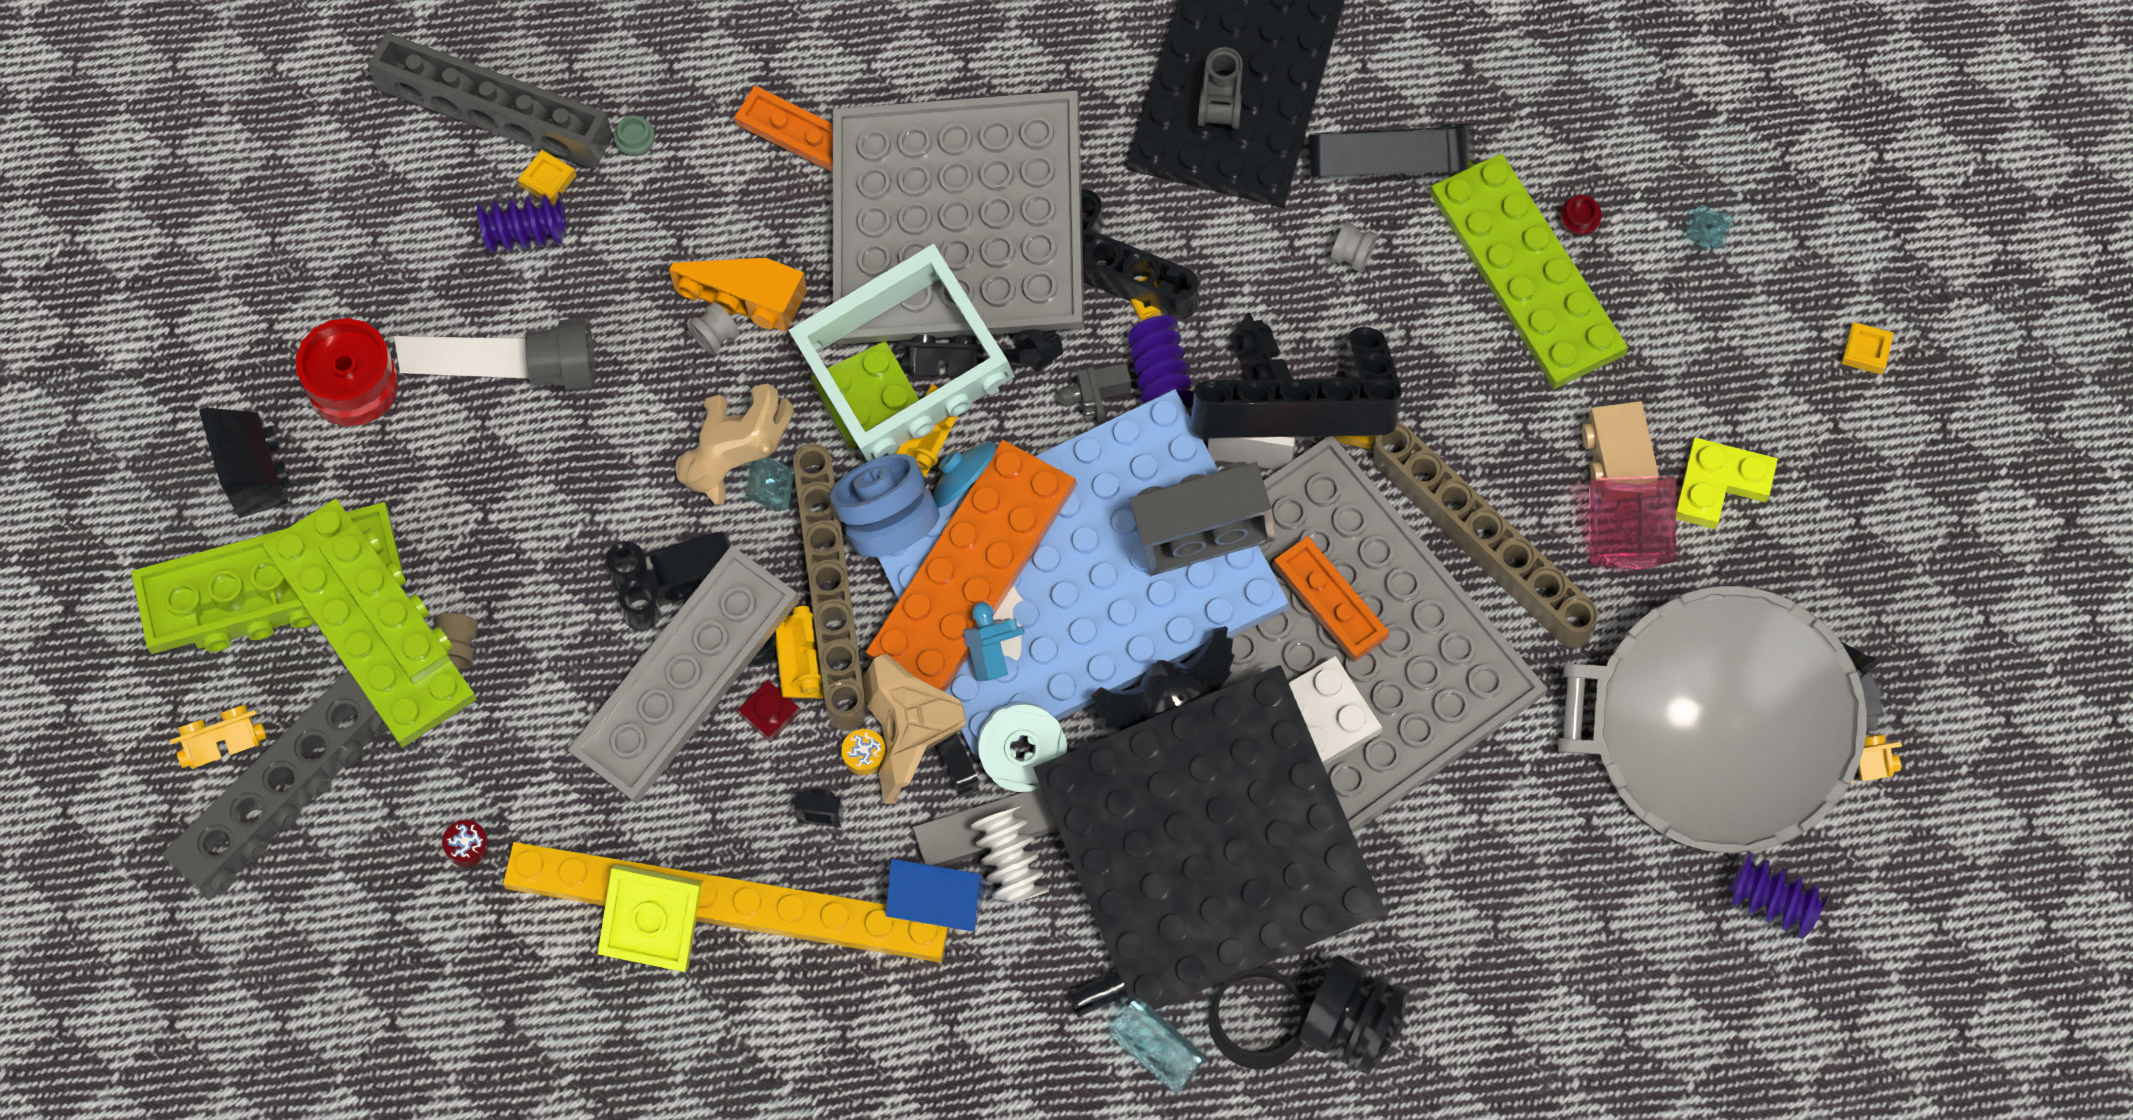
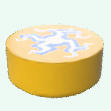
[842,729,886,775]

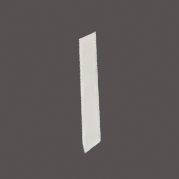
[394,336,529,378]

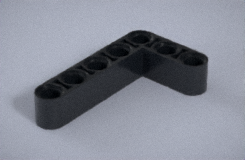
[1190,327,1402,438]

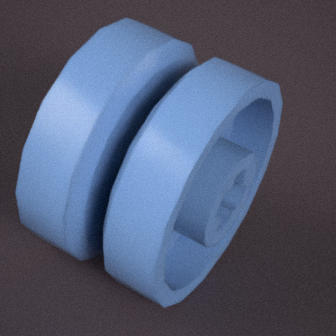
[830,454,940,557]

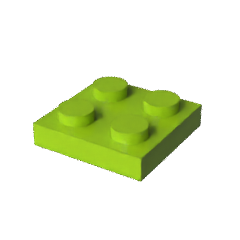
[811,341,919,450]

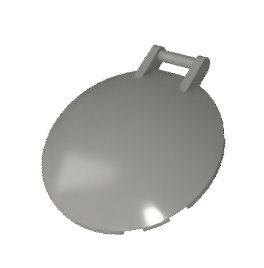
[1558,586,1867,853]

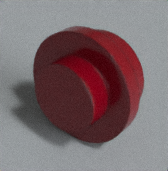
[1560,195,1602,235]

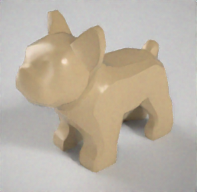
[675,383,794,506]

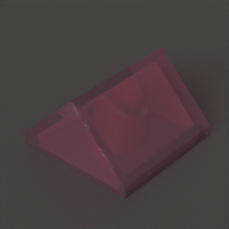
[1589,475,1677,571]

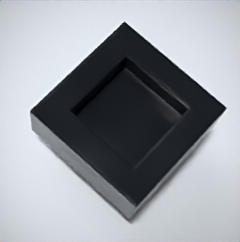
[794,789,844,828]

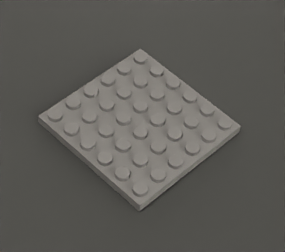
[833,90,1084,345]

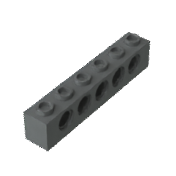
[368,32,613,170]
[162,671,388,901]

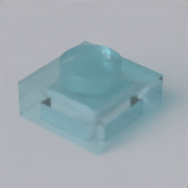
[745,457,795,512]

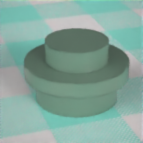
[614,115,655,155]

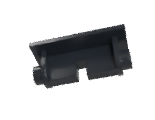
[1230,313,1294,380]
[901,335,986,377]

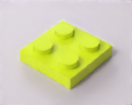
[598,864,703,972]

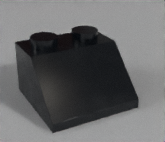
[199,407,291,518]

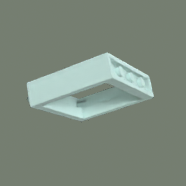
[789,243,1015,462]

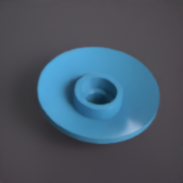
[933,441,996,508]

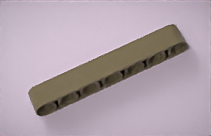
[1372,423,1598,648]
[793,443,867,731]

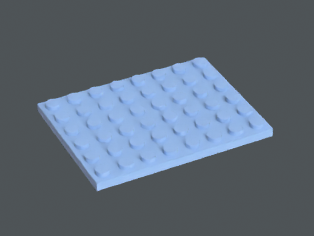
[878,389,1290,760]

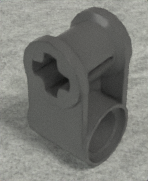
[1198,47,1243,130]

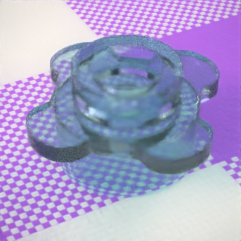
[1686,205,1734,249]

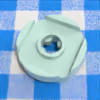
[977,702,1067,792]

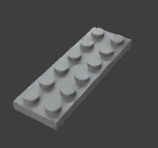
[568,545,801,804]

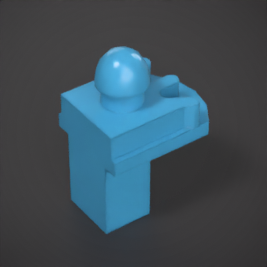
[963,602,1025,681]

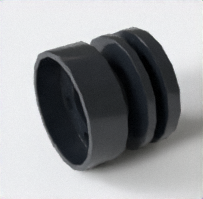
[1298,955,1410,1075]

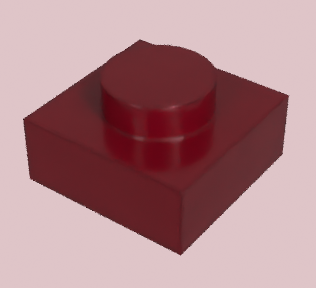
[738,680,800,743]

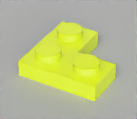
[1674,437,1778,529]

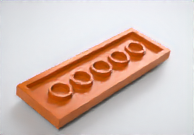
[866,440,1077,692]

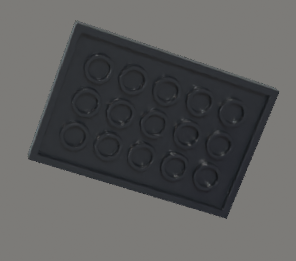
[1127,0,1345,209]

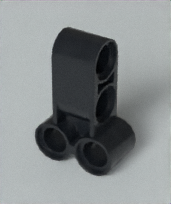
[606,532,731,631]

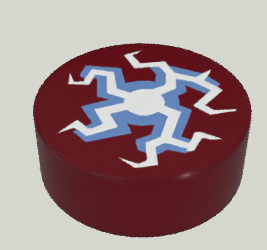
[442,820,489,867]

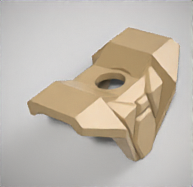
[862,654,966,804]

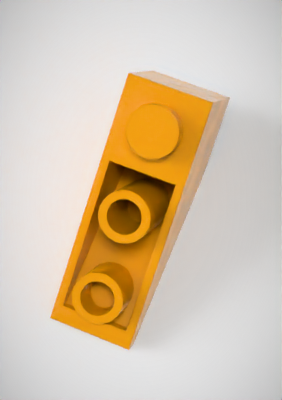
[669,258,807,332]

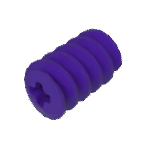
[477,192,567,253]
[1127,315,1194,406]
[1728,851,1831,939]

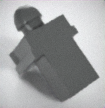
[1058,363,1131,425]

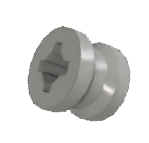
[1330,222,1377,272]
[687,302,740,355]

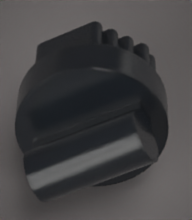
[1004,329,1063,371]

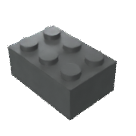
[1129,462,1276,576]

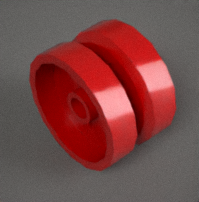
[295,318,399,427]

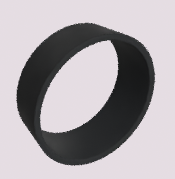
[1209,968,1307,1069]

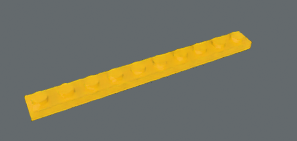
[503,842,949,963]

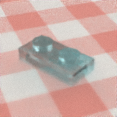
[1109,998,1207,1095]

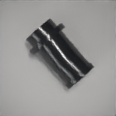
[1067,971,1127,1018]

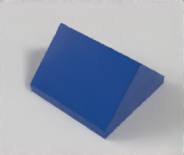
[886,859,987,932]

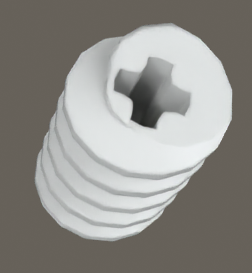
[971,806,1049,905]

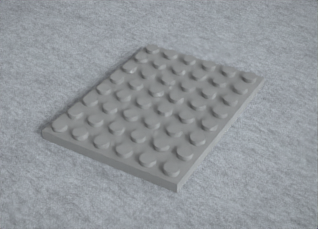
[1190,436,1548,833]

